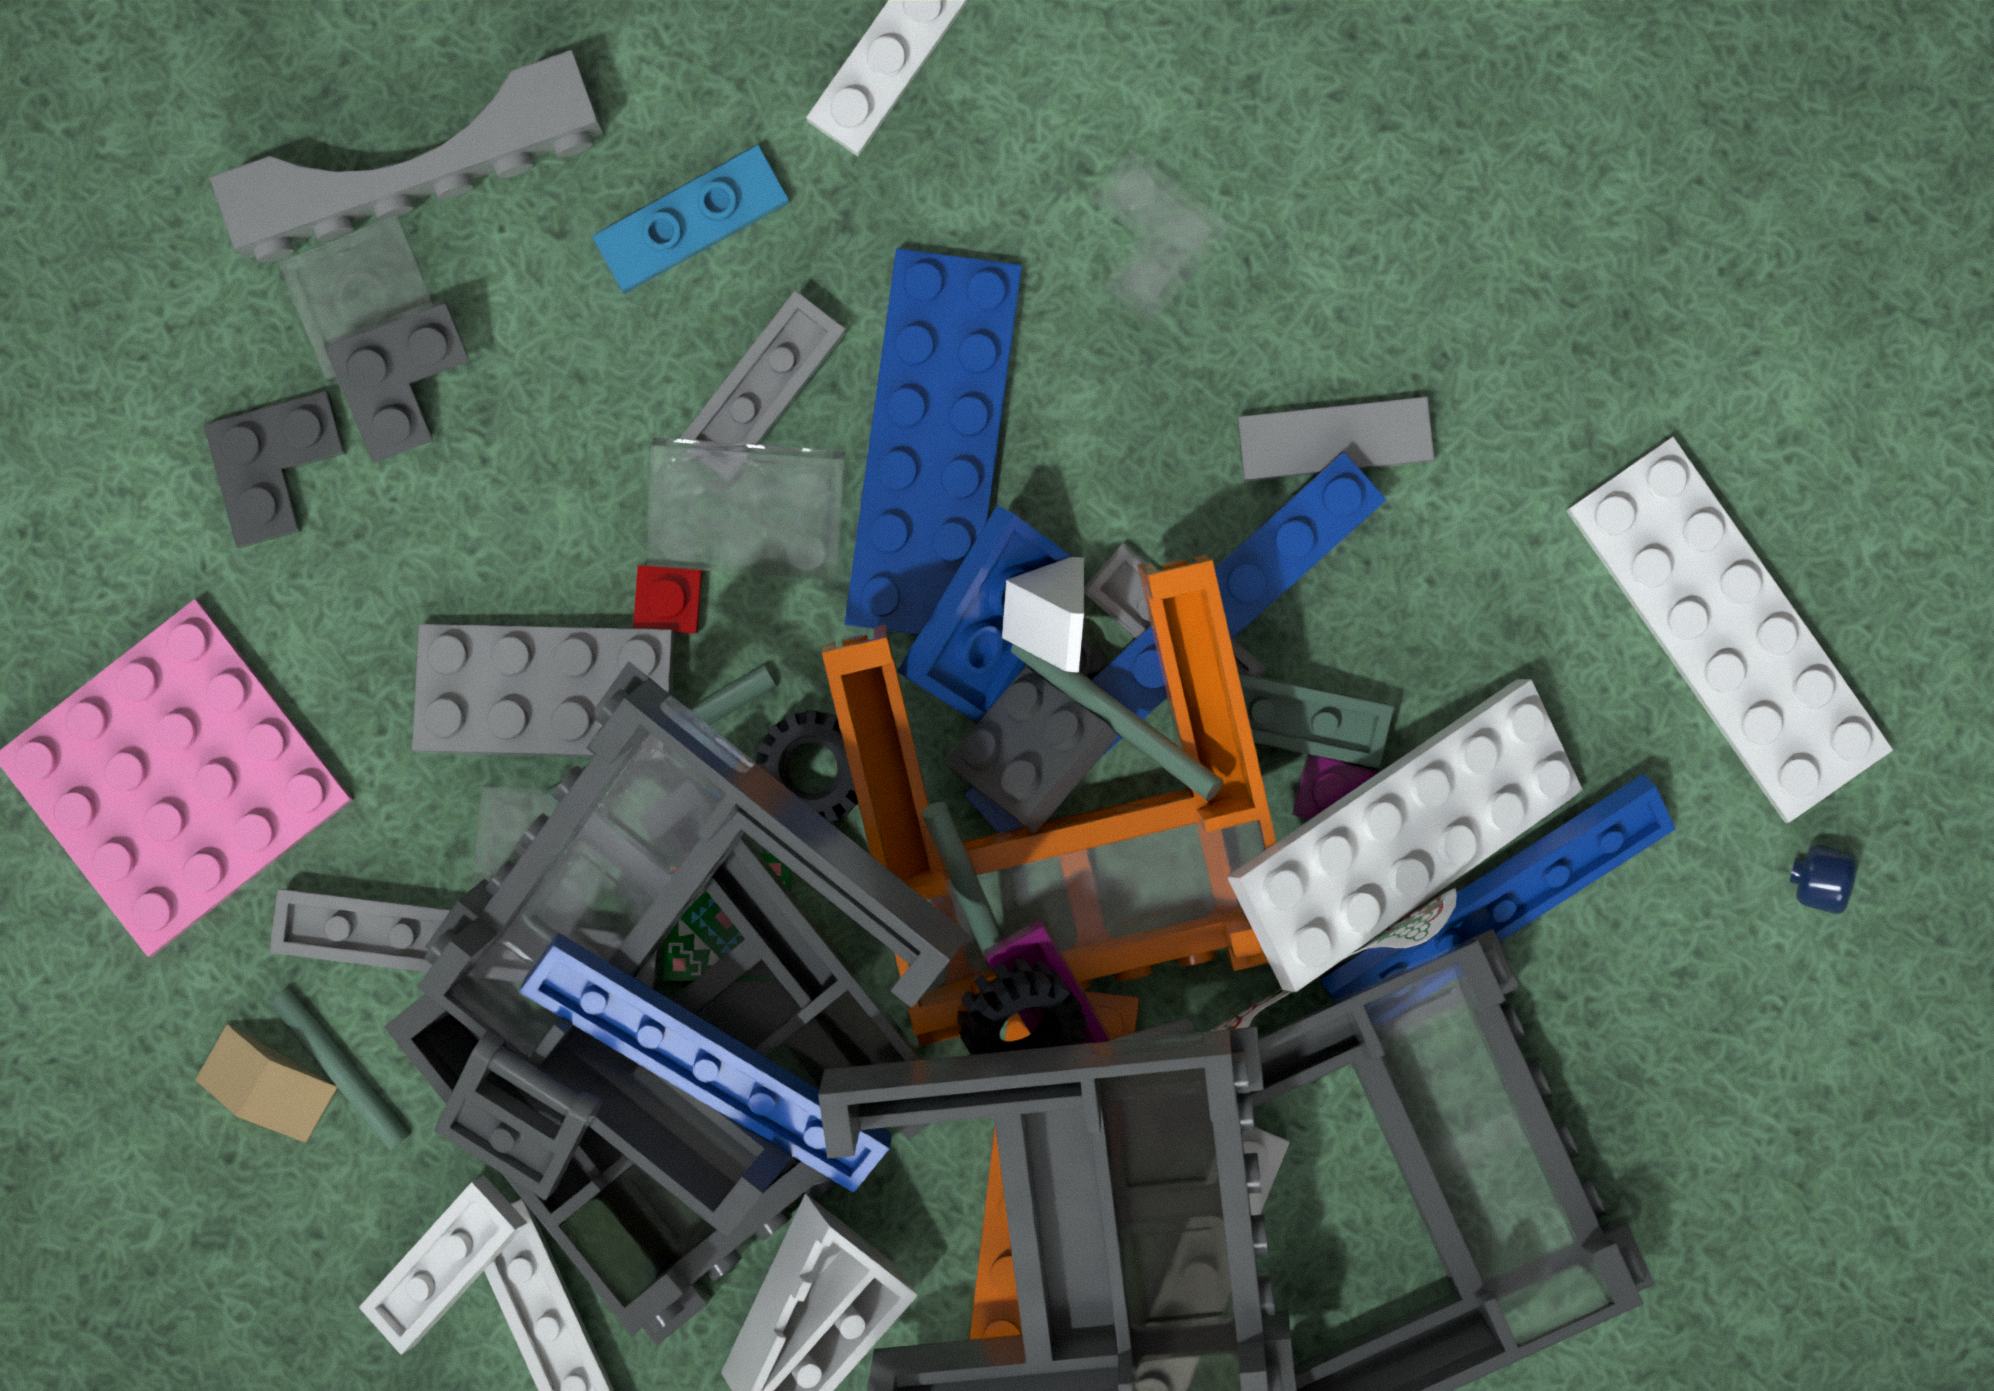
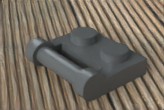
[434,1030,603,1201]

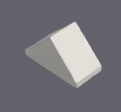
[1002,557,1084,672]

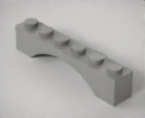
[209,50,603,263]

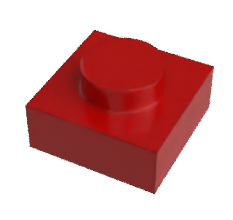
[633,565,703,634]

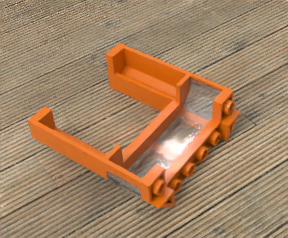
[822,555,1276,1046]

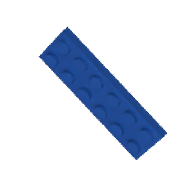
[844,248,1022,635]

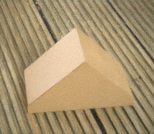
[195,1024,338,1143]

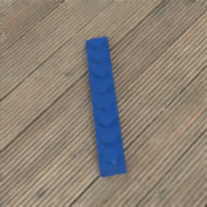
[964,452,1387,833]

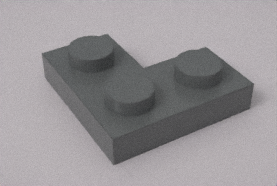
[324,297,469,463]
[204,391,346,548]

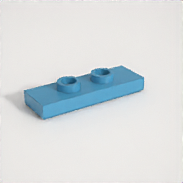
[592,145,790,294]

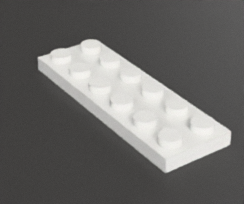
[1566,437,1893,823]
[1226,679,1583,992]

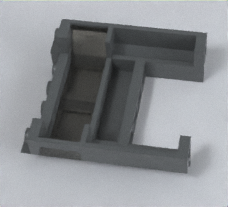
[384,777,930,1346]
[818,1026,1297,1391]

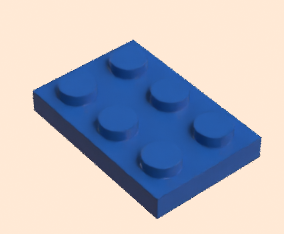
[897,505,1072,723]

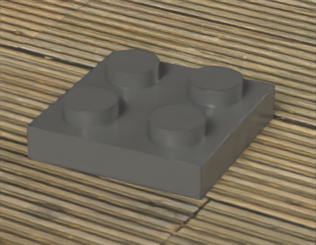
[944,666,1118,835]

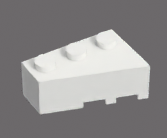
[721,1193,918,1391]

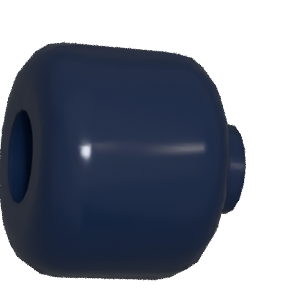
[1789,845,1859,914]

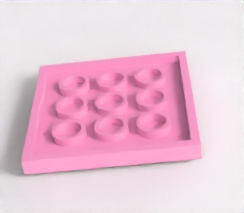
[0,599,354,957]

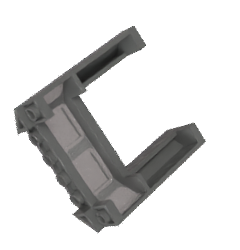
[417,661,970,1238]
[1116,928,1655,1391]

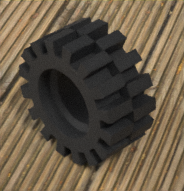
[753,710,858,823]
[957,959,1087,1055]

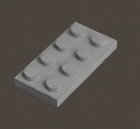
[412,624,675,760]

